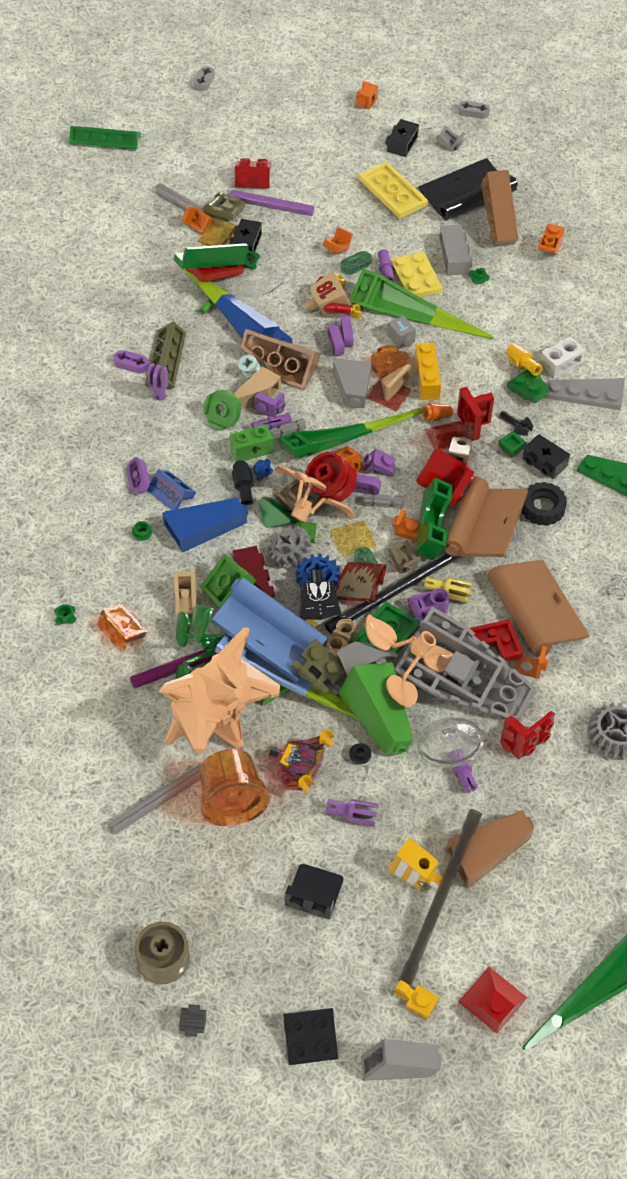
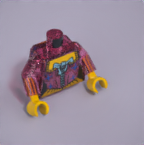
[268,729,335,793]

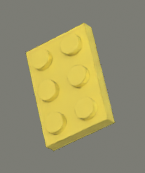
[390,251,443,297]

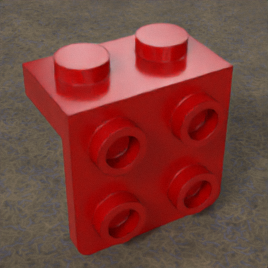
[235,158,271,188]
[416,449,475,506]
[500,711,555,759]

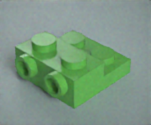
[200,554,256,608]

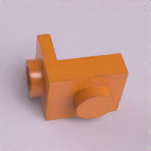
[182,206,214,234]
[323,227,353,254]

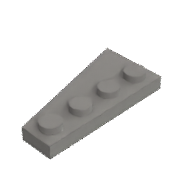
[544,378,625,410]

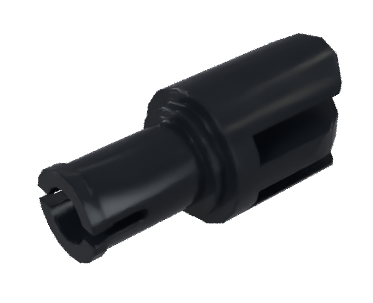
[232,460,254,505]

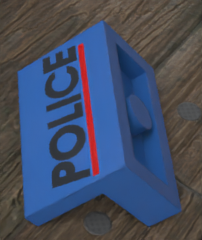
[148,469,196,510]

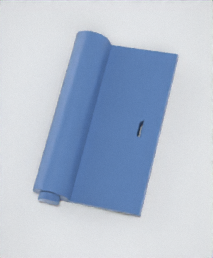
[210,578,328,683]

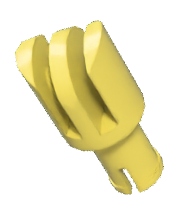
[424,577,473,603]

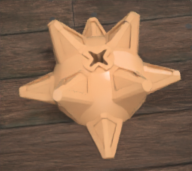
[159,628,280,753]

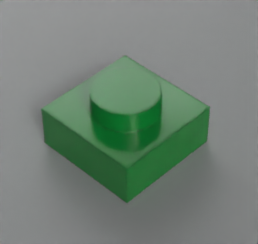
[498,431,527,457]

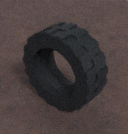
[522,482,567,526]

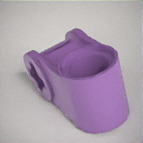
[407,588,449,621]

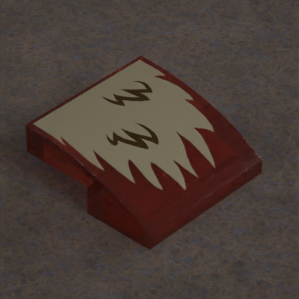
[336,562,387,603]

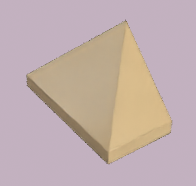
[380,364,411,401]

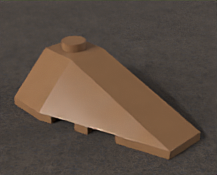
[240,329,321,389]

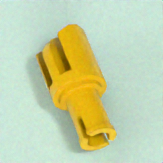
[506,344,542,376]

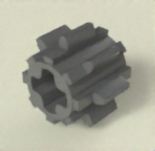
[179,1004,207,1037]

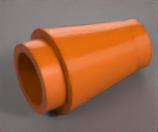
[423,403,453,422]

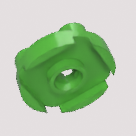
[203,390,241,429]

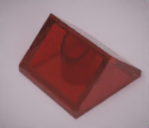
[425,420,474,450]

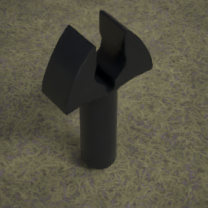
[500,410,533,436]

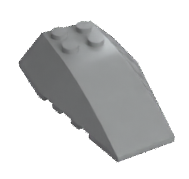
[395,607,536,721]

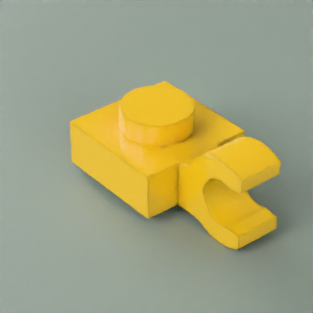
[394,980,439,1020]

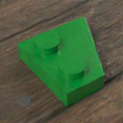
[507,370,548,403]

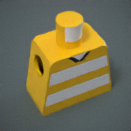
[388,837,445,890]

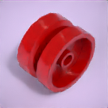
[305,452,357,502]

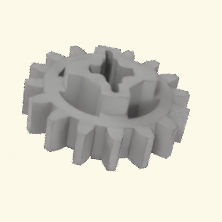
[267,526,312,567]

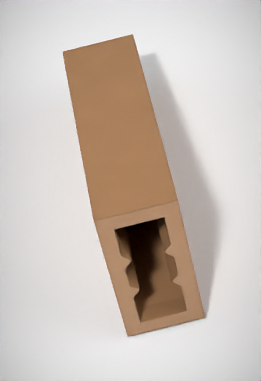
[446,810,534,888]

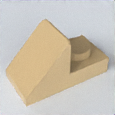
[174,572,197,615]

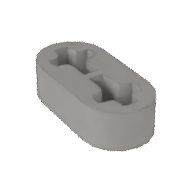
[194,66,214,91]
[458,101,490,119]

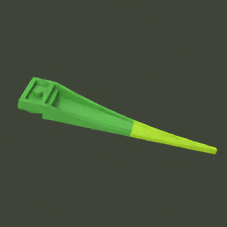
[349,268,494,339]

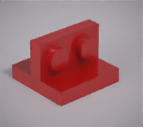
[457,386,494,441]

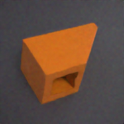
[538,223,565,255]

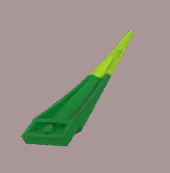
[278,407,423,458]

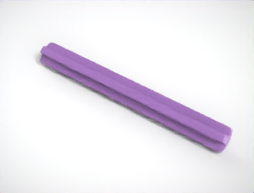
[230,190,314,216]

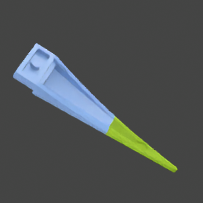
[215,633,358,719]

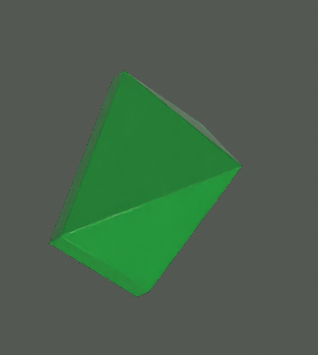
[260,497,300,528]

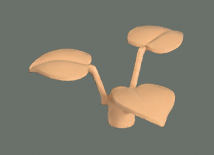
[273,465,354,523]
[365,614,454,708]

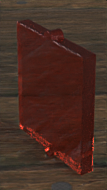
[367,377,411,411]

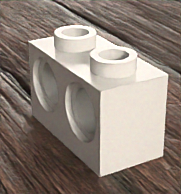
[540,337,585,378]

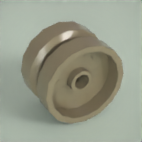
[135,922,190,984]

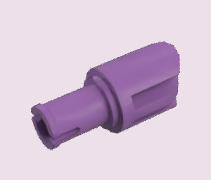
[148,364,169,401]
[326,799,379,827]

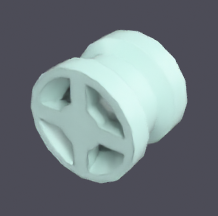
[238,355,261,378]

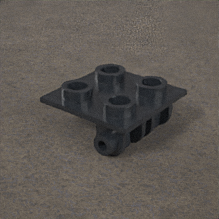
[283,1008,338,1065]

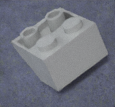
[337,641,398,675]

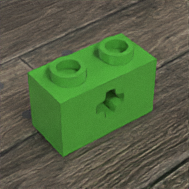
[229,424,274,461]

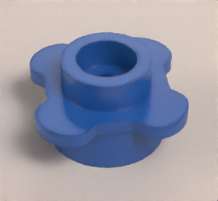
[253,459,273,481]

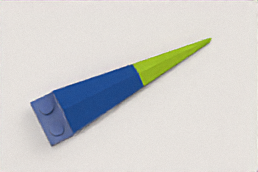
[183,269,292,343]

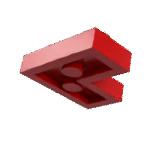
[470,619,524,662]

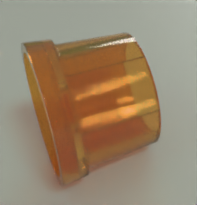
[199,749,270,826]

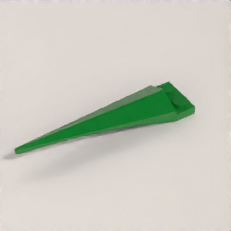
[522,934,627,1050]

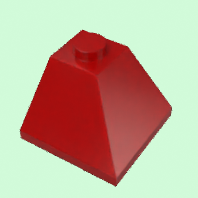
[458,967,527,1034]

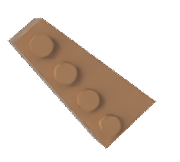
[481,170,519,246]

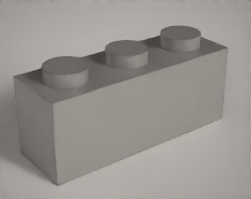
[439,225,473,276]

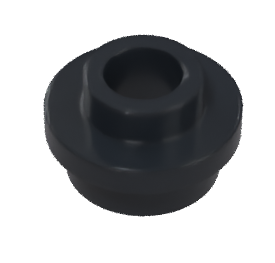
[349,743,372,764]

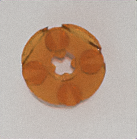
[371,345,409,378]

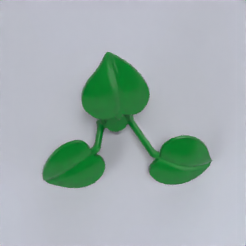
[176,605,225,679]

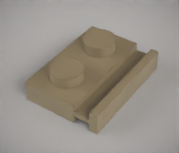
[276,479,324,518]

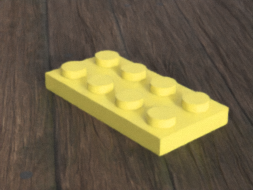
[359,162,428,219]

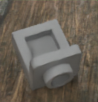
[435,126,465,152]

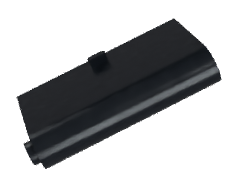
[418,158,518,221]

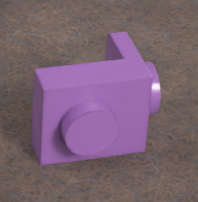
[254,392,286,417]
[363,448,395,476]

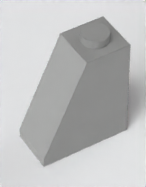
[333,358,371,408]
[361,1039,441,1081]

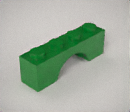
[416,478,453,560]

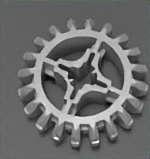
[587,702,627,760]

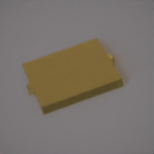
[198,218,238,246]
[331,520,376,556]

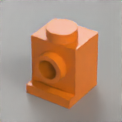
[356,81,379,110]

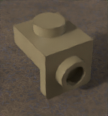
[388,540,422,572]

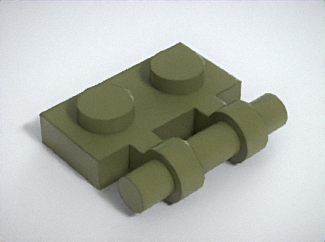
[291,639,345,695]

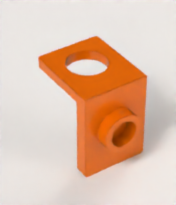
[515,646,549,679]

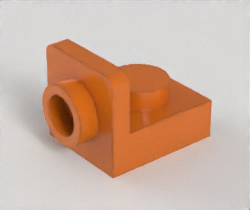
[335,446,363,473]
[392,509,420,542]

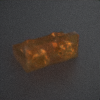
[97,604,147,652]

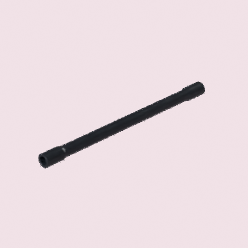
[325,554,462,635]

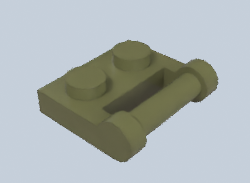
[203,192,246,221]

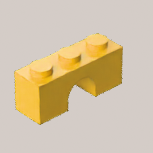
[414,343,441,401]

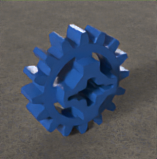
[295,553,341,589]

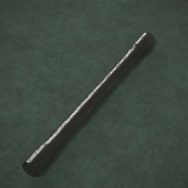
[398,809,482,987]

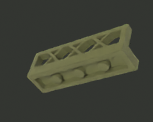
[145,321,186,390]

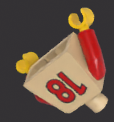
[305,271,362,319]

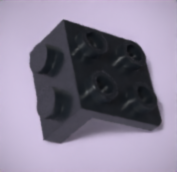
[285,864,344,919]

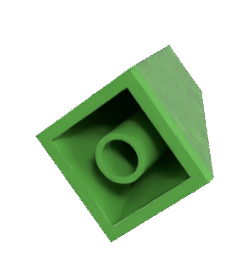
[339,662,413,755]

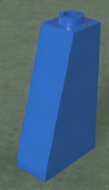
[162,498,249,552]

